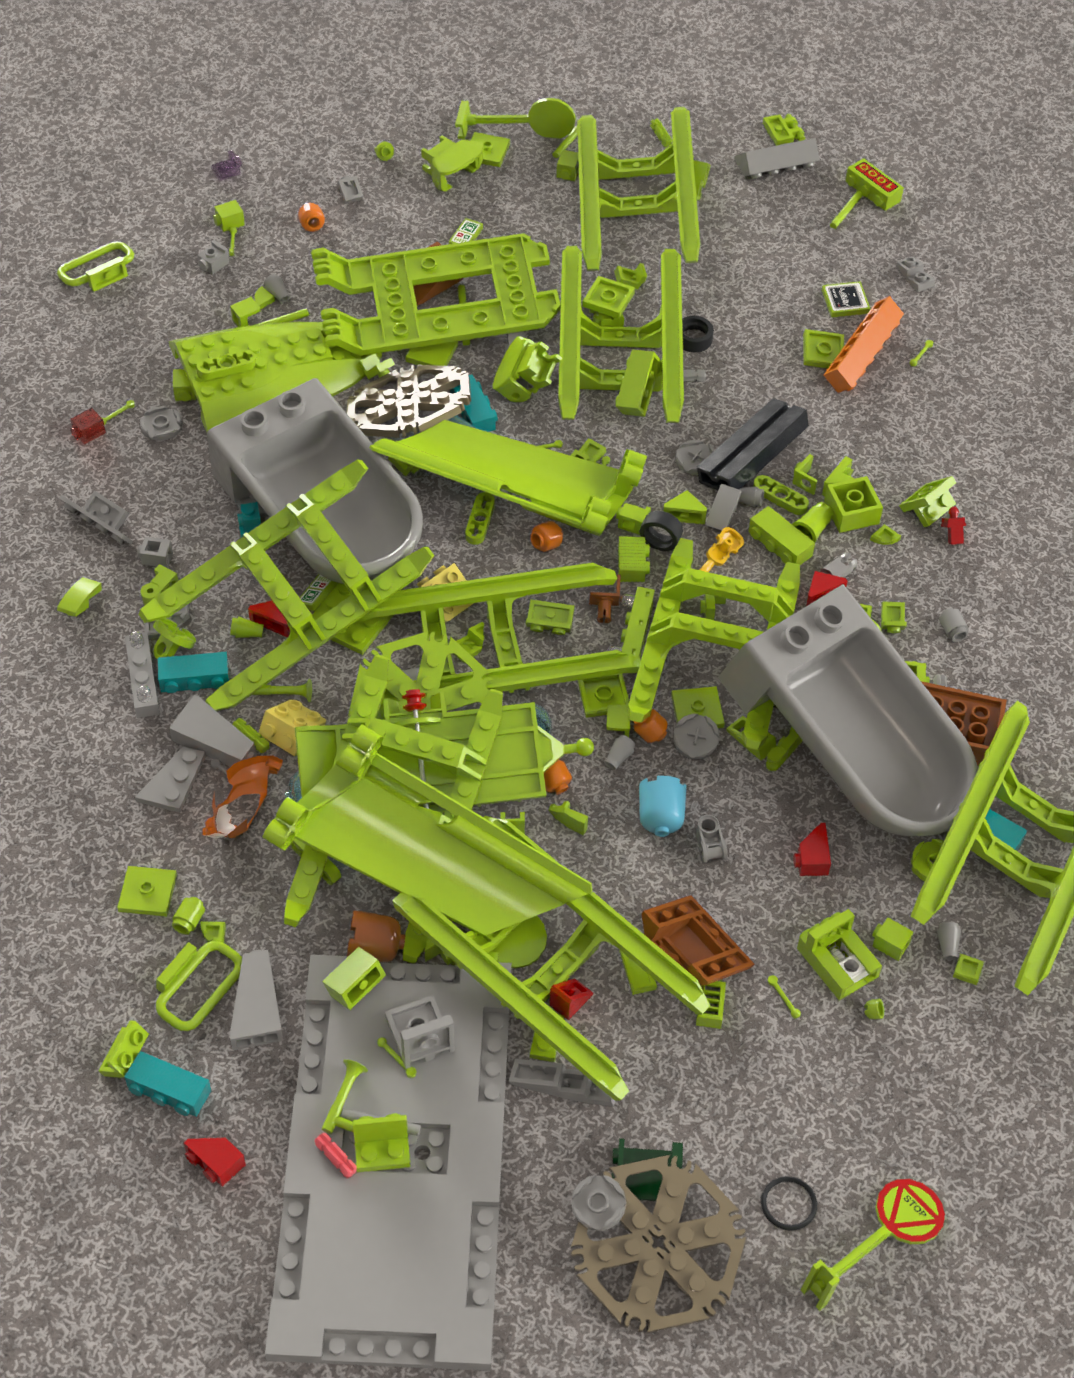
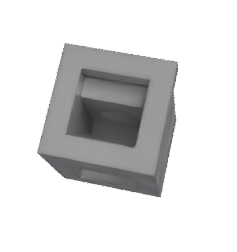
[197,240,230,275]
[137,537,173,568]

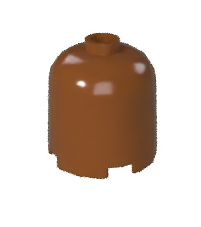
[346,910,406,963]

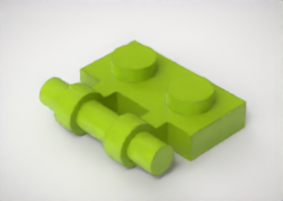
[763,114,806,146]

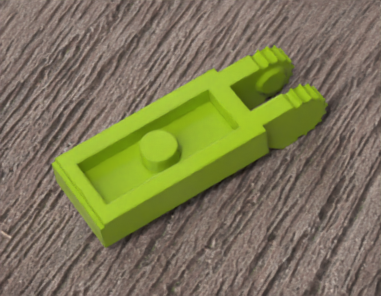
[766,727,803,772]

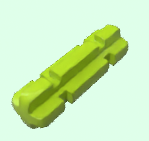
[650,118,673,147]
[232,718,270,753]

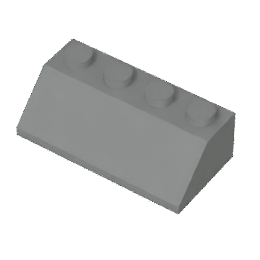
[734,138,820,179]

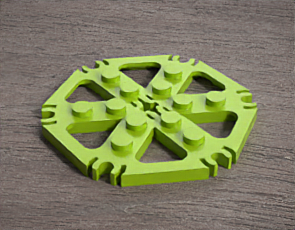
[348,631,496,720]

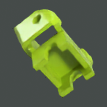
[421,135,484,192]
[492,336,562,403]

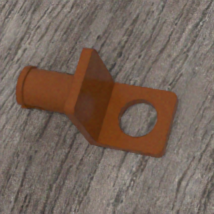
[589,574,621,623]

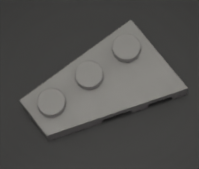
[135,746,206,813]

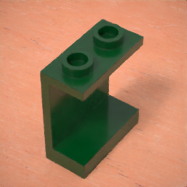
[612,1138,683,1201]

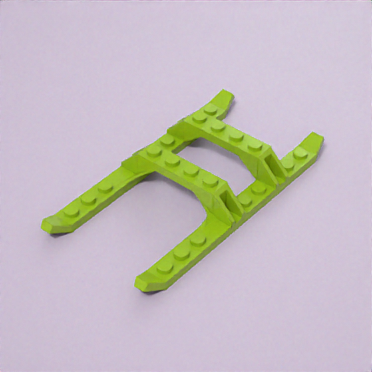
[577,107,700,272]
[558,246,684,423]
[138,459,435,711]
[627,538,800,750]
[357,563,641,707]
[284,654,503,964]
[911,701,1074,995]
[392,816,711,1101]

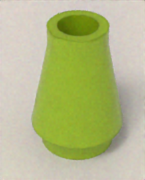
[230,616,264,638]

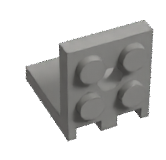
[385,995,455,1069]

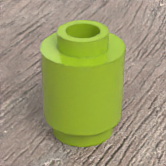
[172,897,206,935]

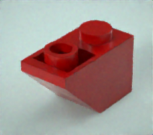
[183,1138,246,1187]

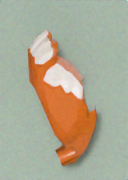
[202,755,283,839]

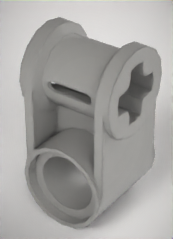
[696,815,728,863]

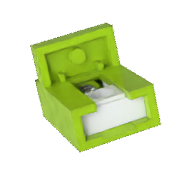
[797,909,882,1001]

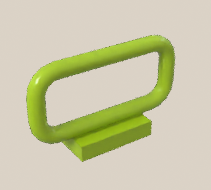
[57,242,135,292]
[156,941,242,1031]

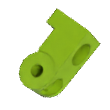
[140,564,179,606]

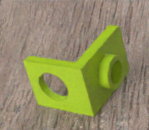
[792,454,817,495]

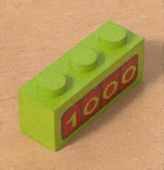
[845,158,904,211]

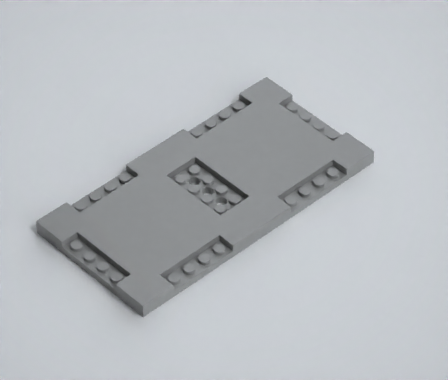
[265,954,511,1371]

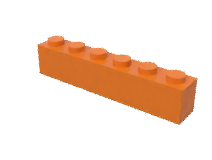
[823,296,904,393]

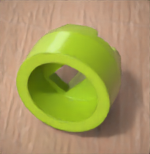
[864,998,884,1020]

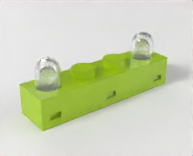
[607,586,655,658]

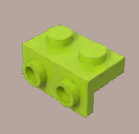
[526,599,575,635]
[98,1020,149,1078]

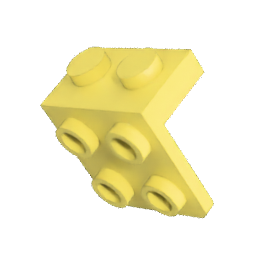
[417,563,474,622]
[258,700,326,756]

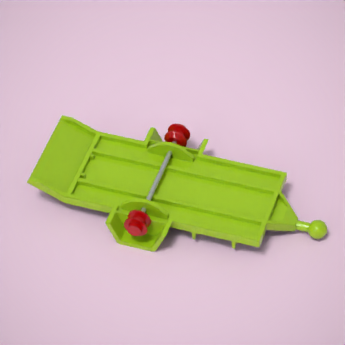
[295,689,594,815]

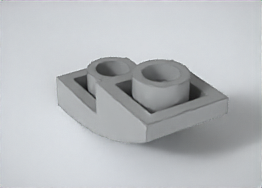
[896,256,935,292]
[706,484,742,530]

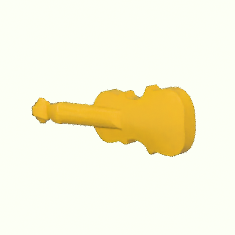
[699,527,744,572]

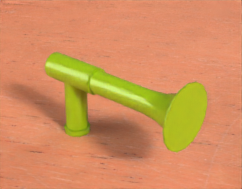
[252,678,313,702]
[321,1059,368,1134]

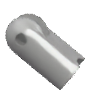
[820,553,858,577]

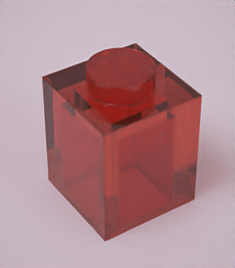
[70,407,106,444]

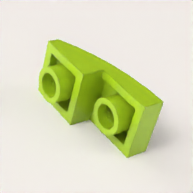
[57,577,102,617]

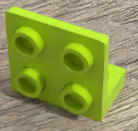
[352,1113,411,1173]

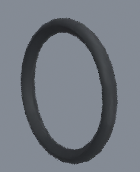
[761,1176,817,1231]

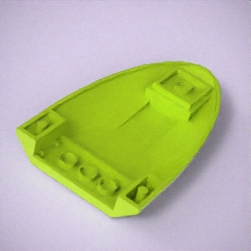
[169,322,382,432]

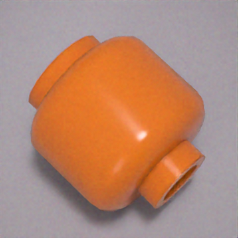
[298,203,325,232]
[530,521,563,552]
[633,709,668,743]
[544,760,572,795]

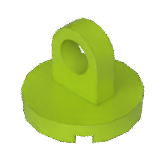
[153,618,196,659]

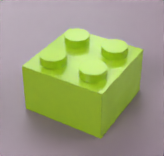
[824,476,883,533]

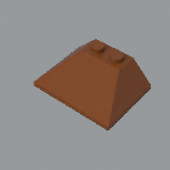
[641,895,755,985]

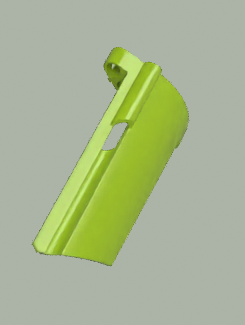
[369,420,647,536]
[262,724,592,937]

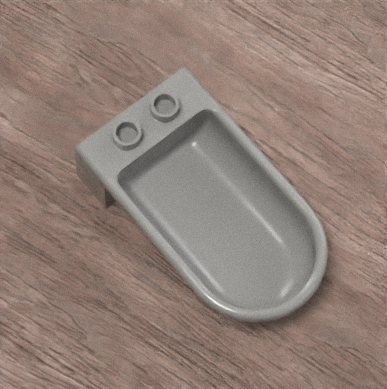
[207,378,423,584]
[718,584,978,837]

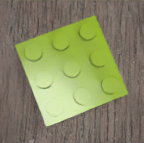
[312,583,394,655]

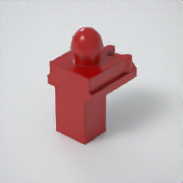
[941,506,966,545]

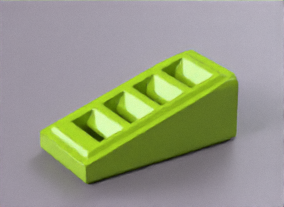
[726,716,777,760]
[696,981,726,1029]

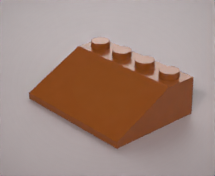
[921,681,1007,766]

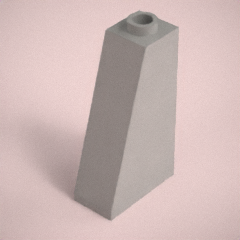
[169,694,257,767]
[230,950,284,1050]

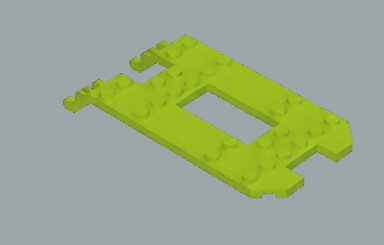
[311,233,561,356]

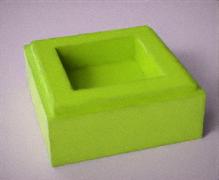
[953,953,984,985]

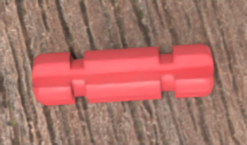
[315,1133,357,1178]

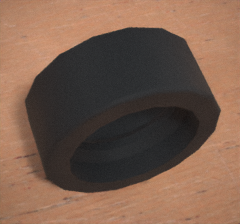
[682,315,714,353]
[639,511,683,552]

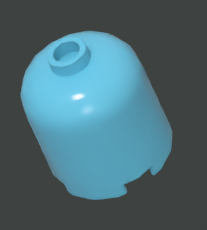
[639,776,687,837]

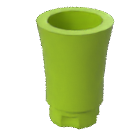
[792,502,834,542]

